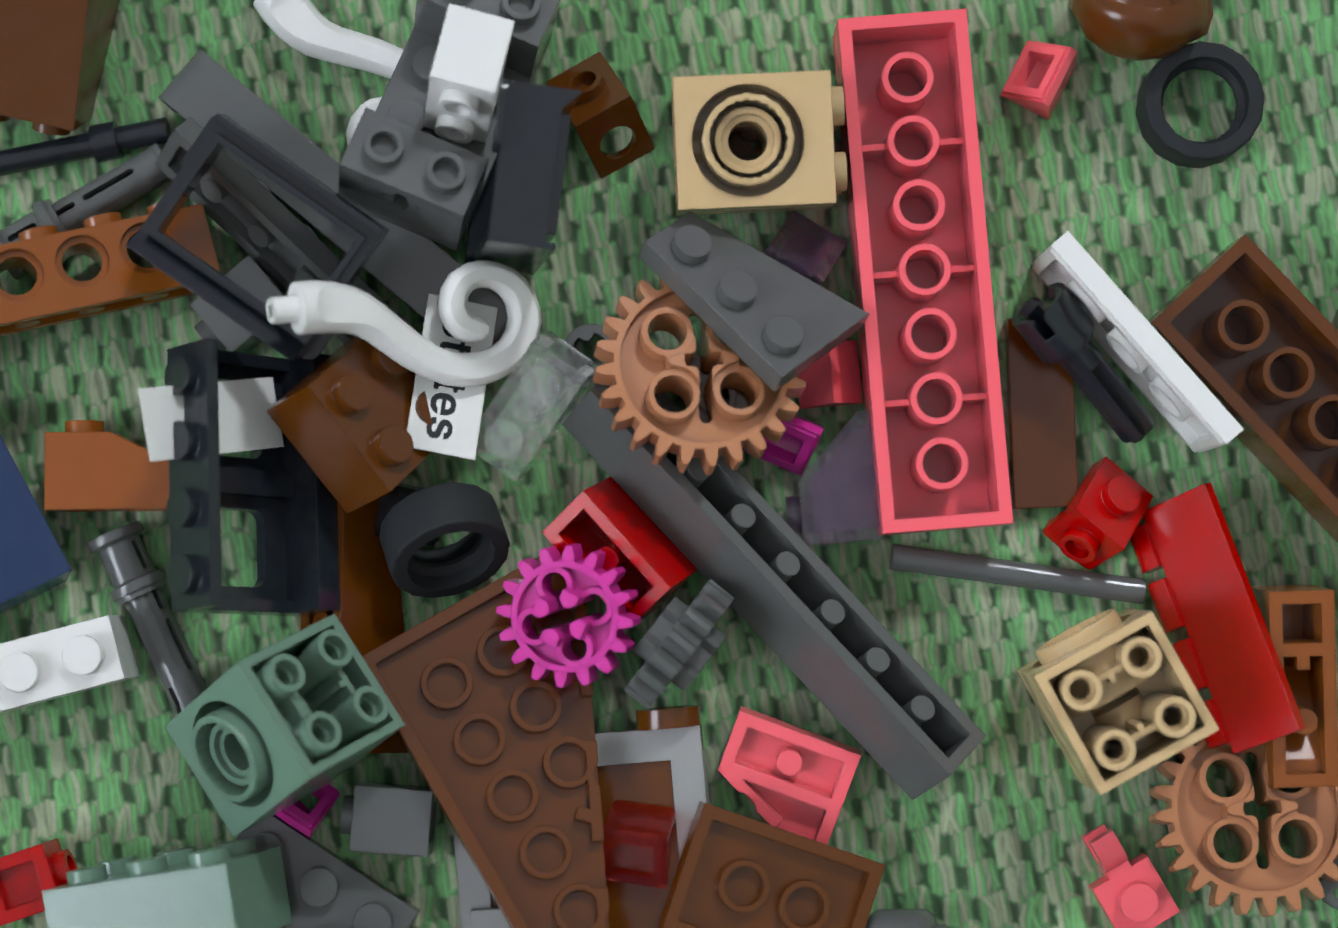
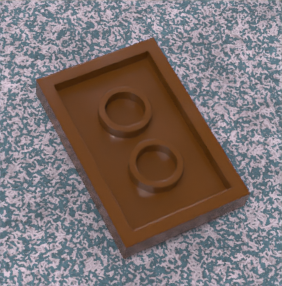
[658,801,885,928]

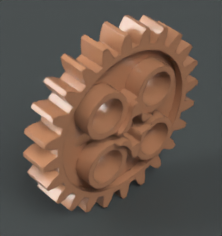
[593,278,806,475]
[1149,738,1338,918]

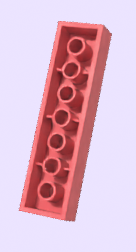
[832,8,1013,536]

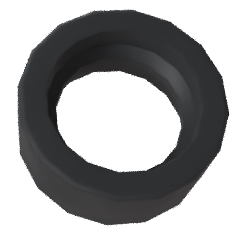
[1135,41,1265,169]
[379,482,510,598]

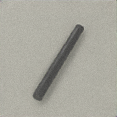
[890,544,1146,604]

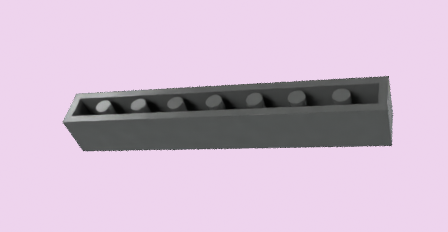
[562,384,986,800]

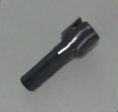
[1012,282,1154,443]

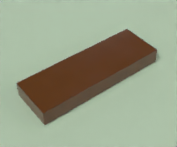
[1005,318,1078,509]

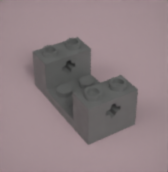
[338,0,560,251]

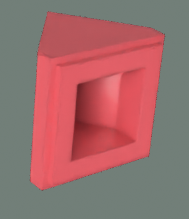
[1000,40,1077,120]
[797,340,863,409]

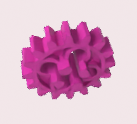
[496,543,641,688]

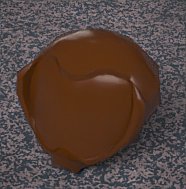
[1069,0,1213,61]

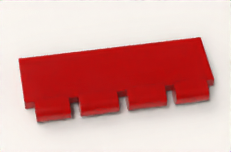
[1130,483,1306,754]

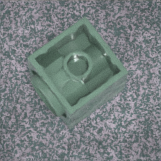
[165,614,405,838]

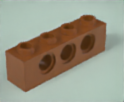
[0,203,220,337]

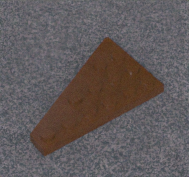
[362,554,609,928]

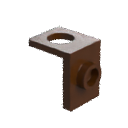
[546,52,655,179]

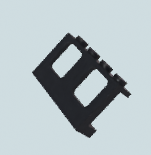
[164,338,340,616]

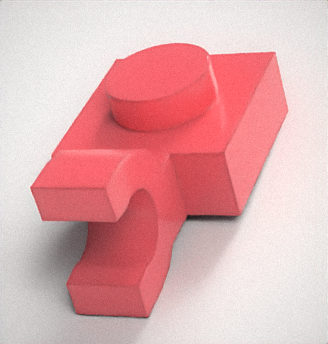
[1082,824,1180,928]

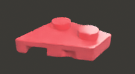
[718,706,861,845]

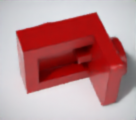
[1043,456,1154,570]
[0,838,78,926]

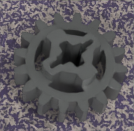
[624,579,734,709]

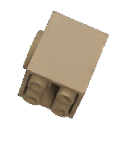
[671,70,847,216]
[1016,608,1219,795]

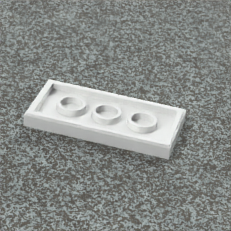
[1031,231,1244,453]

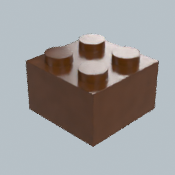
[266,336,433,514]

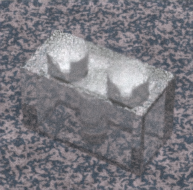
[476,330,599,482]

